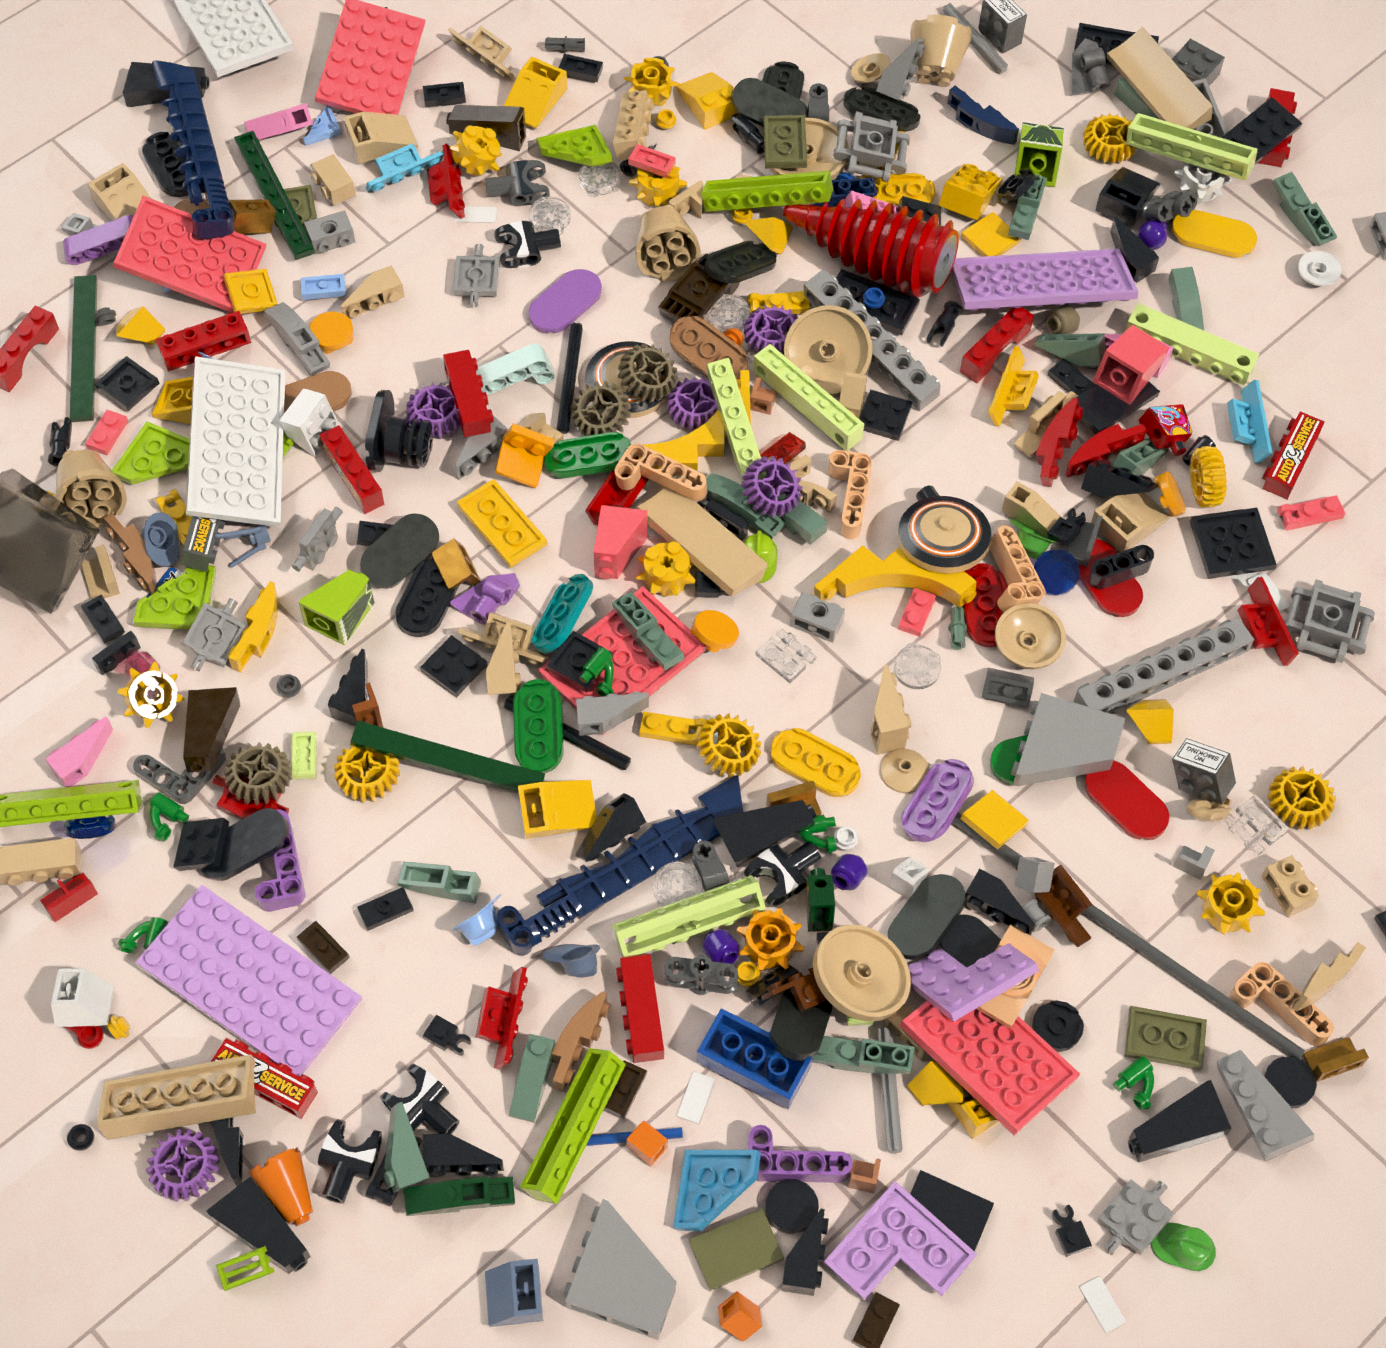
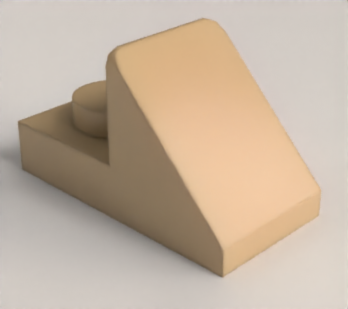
[669,180,703,219]
[519,413,564,449]

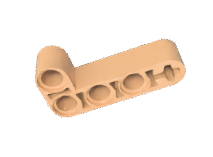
[615,443,707,501]
[828,450,872,539]
[989,525,1046,612]
[1230,962,1334,1046]

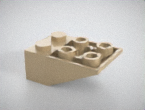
[343,111,418,164]
[88,163,152,221]
[1091,493,1171,552]
[870,664,911,755]

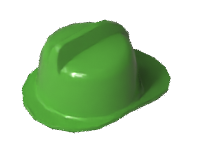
[1010,519,1056,559]
[1152,1223,1216,1271]

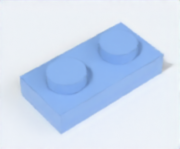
[301,274,346,300]

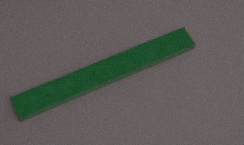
[234,131,315,260]
[70,275,98,422]
[350,721,545,792]

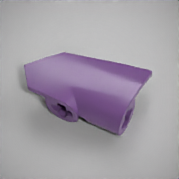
[450,573,520,624]

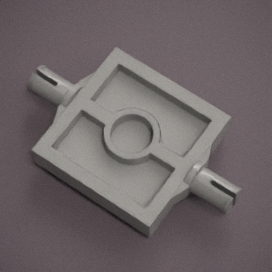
[453,244,500,307]
[292,507,343,572]
[181,598,247,671]
[1098,1179,1174,1255]

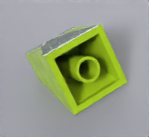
[1014,122,1064,187]
[298,569,375,645]

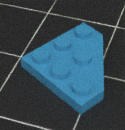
[673,1150,761,1231]

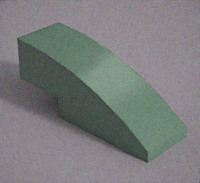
[1168,267,1204,330]
[778,493,828,544]
[397,861,481,903]

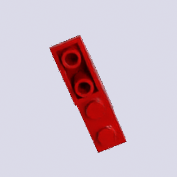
[1036,398,1083,487]
[1065,424,1147,478]

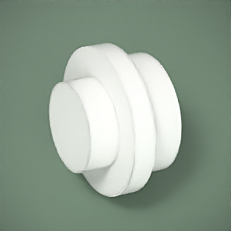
[834,827,858,851]

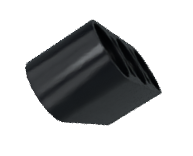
[1088,545,1154,590]

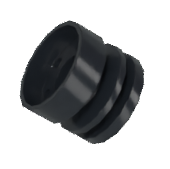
[384,415,433,467]

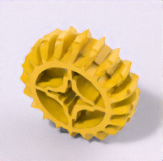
[1083,112,1137,164]
[1189,446,1227,508]
[697,713,762,778]
[334,745,400,803]
[1268,766,1336,830]

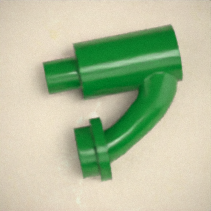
[579,647,614,697]
[149,792,189,842]
[797,814,836,854]
[118,917,168,953]
[1113,1056,1155,1111]

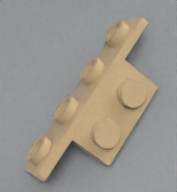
[448,25,514,79]
[1014,391,1078,457]
[456,612,549,665]

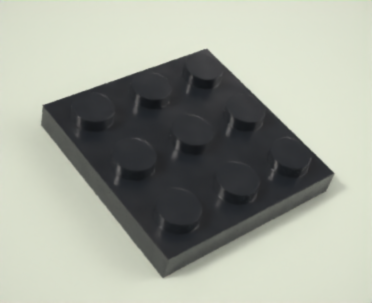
[1190,507,1277,579]

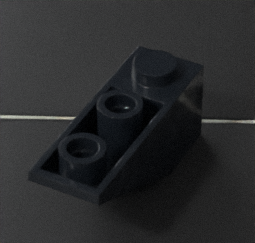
[1110,217,1159,283]
[1081,459,1159,497]
[328,649,368,727]
[575,793,646,862]
[965,868,1035,936]
[423,1134,504,1177]
[782,1209,829,1296]

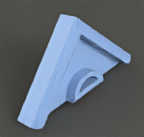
[304,105,342,146]

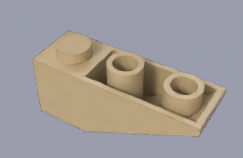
[341,265,404,319]
[1001,481,1062,545]
[486,621,521,695]

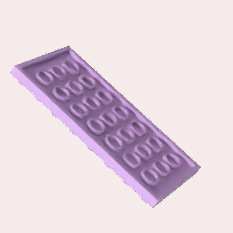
[952,249,1139,310]
[136,885,362,1076]

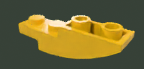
[228,581,278,672]

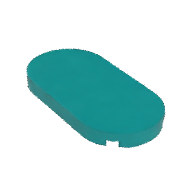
[532,574,593,653]

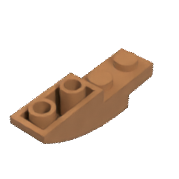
[104,513,157,594]
[552,992,610,1092]

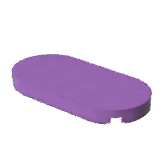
[529,269,602,333]
[901,759,974,842]

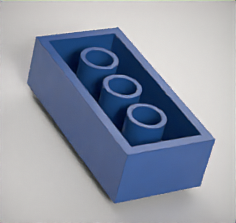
[696,1008,813,1109]

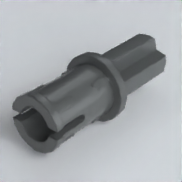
[545,36,585,53]

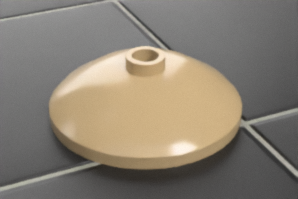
[995,603,1066,669]

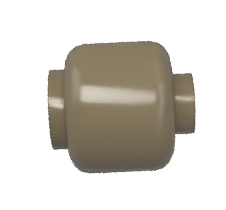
[1047,306,1080,334]

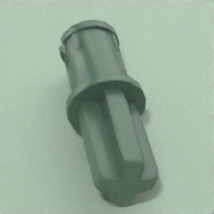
[948,606,967,650]

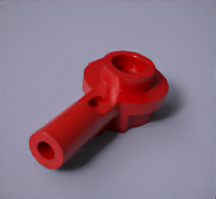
[64,1026,104,1049]

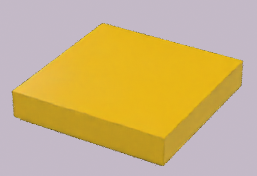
[961,212,1021,257]
[223,269,278,314]
[960,790,1029,850]

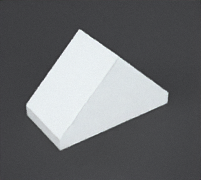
[889,857,931,899]

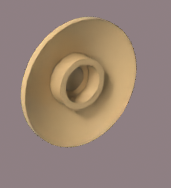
[851,53,891,83]
[881,749,929,793]

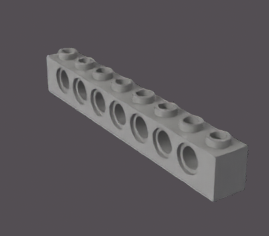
[804,269,941,411]
[1074,618,1254,714]

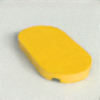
[860,173,935,206]
[1172,210,1257,258]
[770,728,861,797]

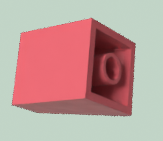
[1093,325,1169,405]
[593,505,648,579]

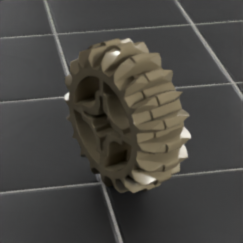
[618,343,678,403]
[571,381,631,436]
[224,742,292,806]

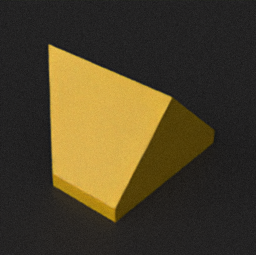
[745,217,794,254]
[116,306,166,346]
[1126,699,1174,744]
[907,1060,964,1106]
[948,1097,999,1139]

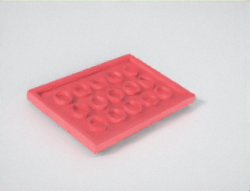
[315,0,426,115]
[113,196,267,313]
[538,586,707,735]
[900,1001,1080,1136]

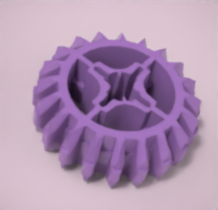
[744,304,798,355]
[667,375,718,432]
[406,382,461,439]
[741,456,803,518]
[146,1129,220,1202]

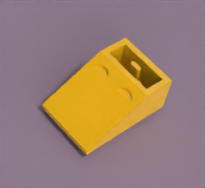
[504,56,568,129]
[939,164,1003,220]
[518,780,597,839]

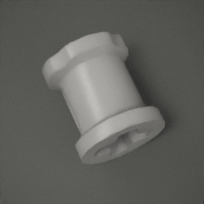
[1022,899,1052,932]

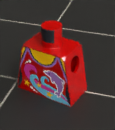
[1138,404,1192,456]

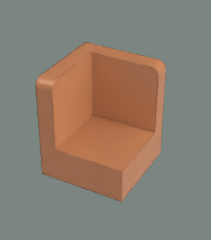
[750,377,777,415]
[848,1159,881,1193]

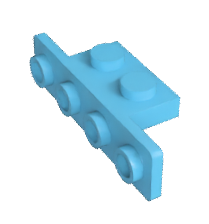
[365,143,444,192]
[1227,379,1272,464]

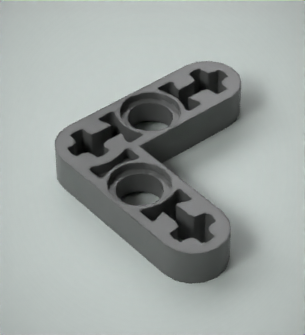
[133,747,226,804]

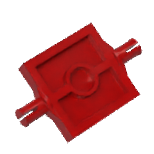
[212,775,289,820]

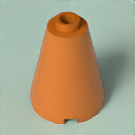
[249,1147,313,1227]

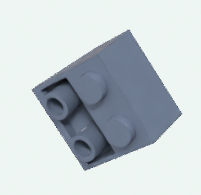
[485,1258,544,1327]

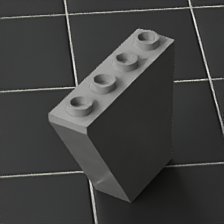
[1011,693,1126,786]
[562,1199,677,1340]

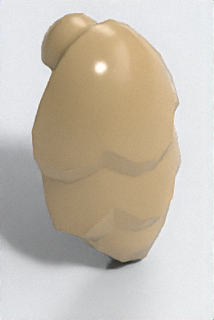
[1187,798,1232,822]

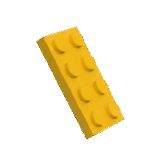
[457,479,548,568]

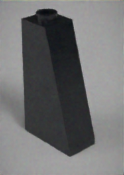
[122,62,209,107]
[713,800,817,866]
[1128,1080,1232,1163]
[206,1177,311,1274]

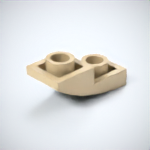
[798,480,837,513]

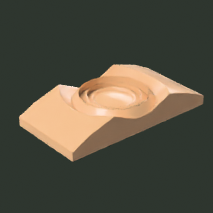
[976,924,1055,1029]

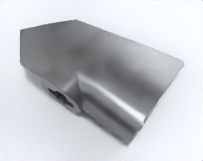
[1072,38,1110,95]

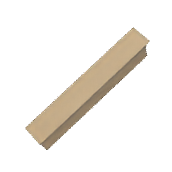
[1107,26,1213,129]
[636,487,768,597]
[96,1055,256,1140]

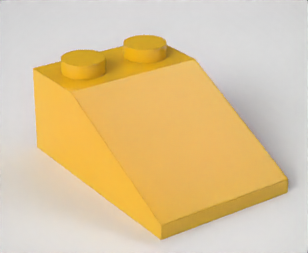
[676,72,738,130]
[152,377,193,425]

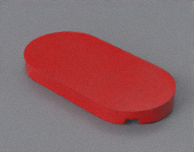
[1071,539,1143,617]
[962,563,1007,647]
[1085,760,1169,840]

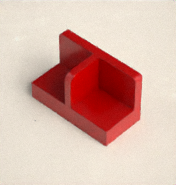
[40,872,98,922]

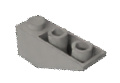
[876,38,925,100]
[455,415,508,480]
[576,692,649,736]

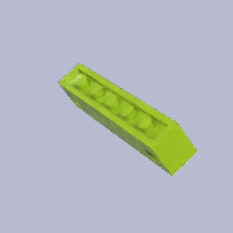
[701,171,833,212]
[0,780,142,827]
[520,1048,626,1204]

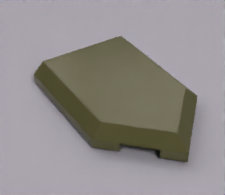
[274,185,317,231]

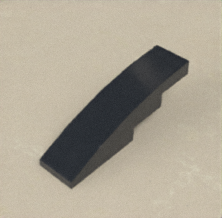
[213,1117,244,1186]

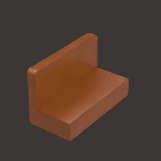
[352,683,383,727]

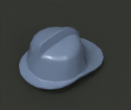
[141,512,179,567]
[543,944,601,978]

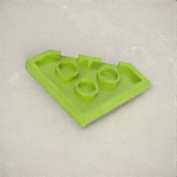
[536,125,612,166]
[112,421,190,485]
[133,565,216,630]

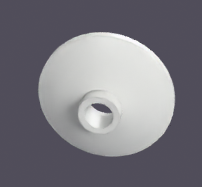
[1298,251,1342,286]

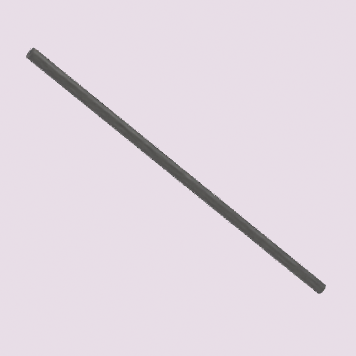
[952,812,1306,1059]

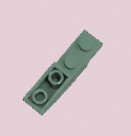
[1272,172,1337,246]
[1008,174,1047,240]
[706,473,786,540]
[612,591,685,671]
[813,1036,915,1074]

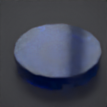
[1034,549,1080,596]
[64,815,116,839]

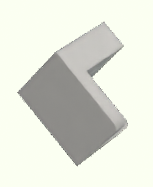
[1173,846,1215,880]
[1015,857,1055,893]

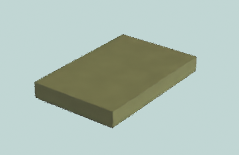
[763,115,807,169]
[1124,1006,1207,1071]
[689,1209,784,1291]

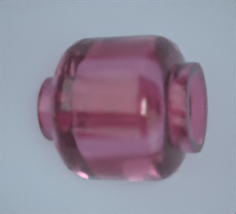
[124,651,161,678]

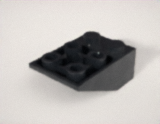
[1095,167,1161,227]

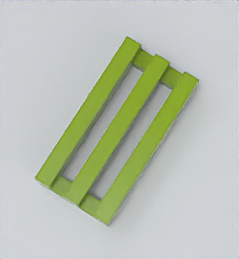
[215,1246,275,1291]

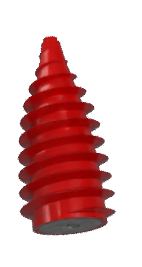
[783,199,959,298]

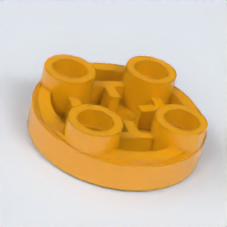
[309,311,354,354]
[1154,471,1185,518]
[690,610,739,653]

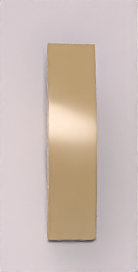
[1293,942,1366,1011]

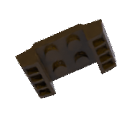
[658,254,740,323]

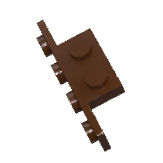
[1015,865,1093,947]
[761,967,827,1012]

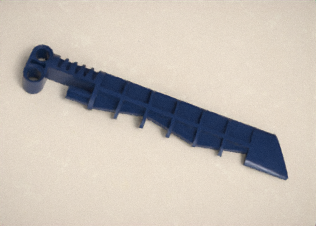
[152,60,235,239]
[497,775,743,956]

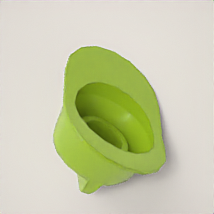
[744,530,778,584]

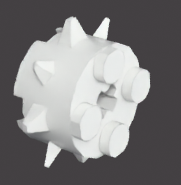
[1174,162,1232,204]

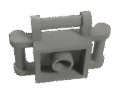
[833,111,910,183]
[1284,579,1375,663]

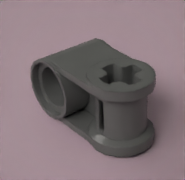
[808,83,829,122]
[692,841,729,891]

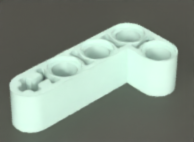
[476,344,555,396]

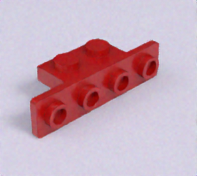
[427,143,465,219]
[585,456,649,525]
[1237,577,1299,666]
[475,967,528,1069]

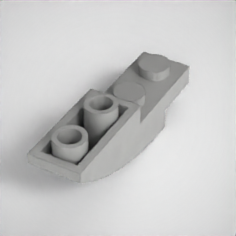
[264,302,330,376]

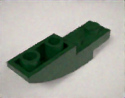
[404,1176,515,1216]

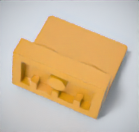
[495,423,555,488]

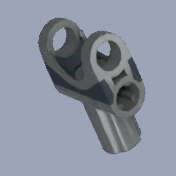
[485,160,550,206]

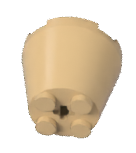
[910,15,972,87]
[635,205,701,281]
[55,450,127,529]

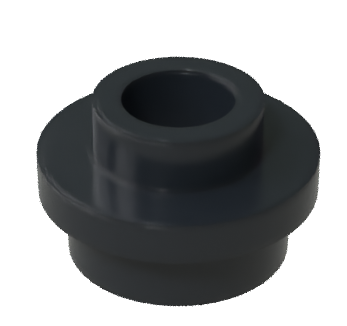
[67,1124,95,1151]

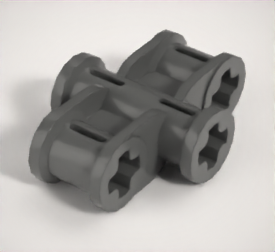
[1141,191,1197,222]
[664,955,738,995]

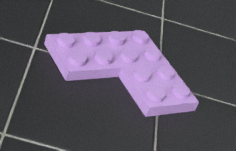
[908,943,1039,1022]
[824,1181,977,1300]

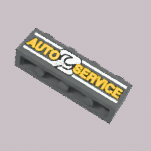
[179,516,226,572]

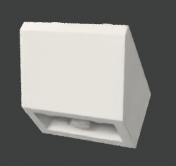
[279,388,339,457]
[51,968,114,1027]

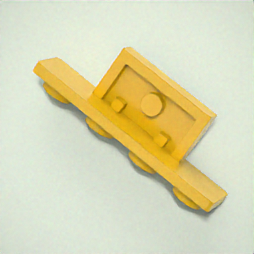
[988,346,1039,426]

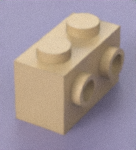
[311,154,356,206]
[1261,855,1319,917]

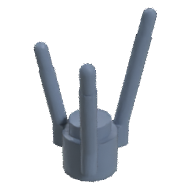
[215,525,270,568]

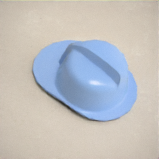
[452,894,502,946]

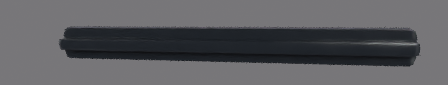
[557,322,583,434]
[504,696,631,770]

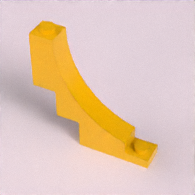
[639,370,751,476]
[814,545,976,608]

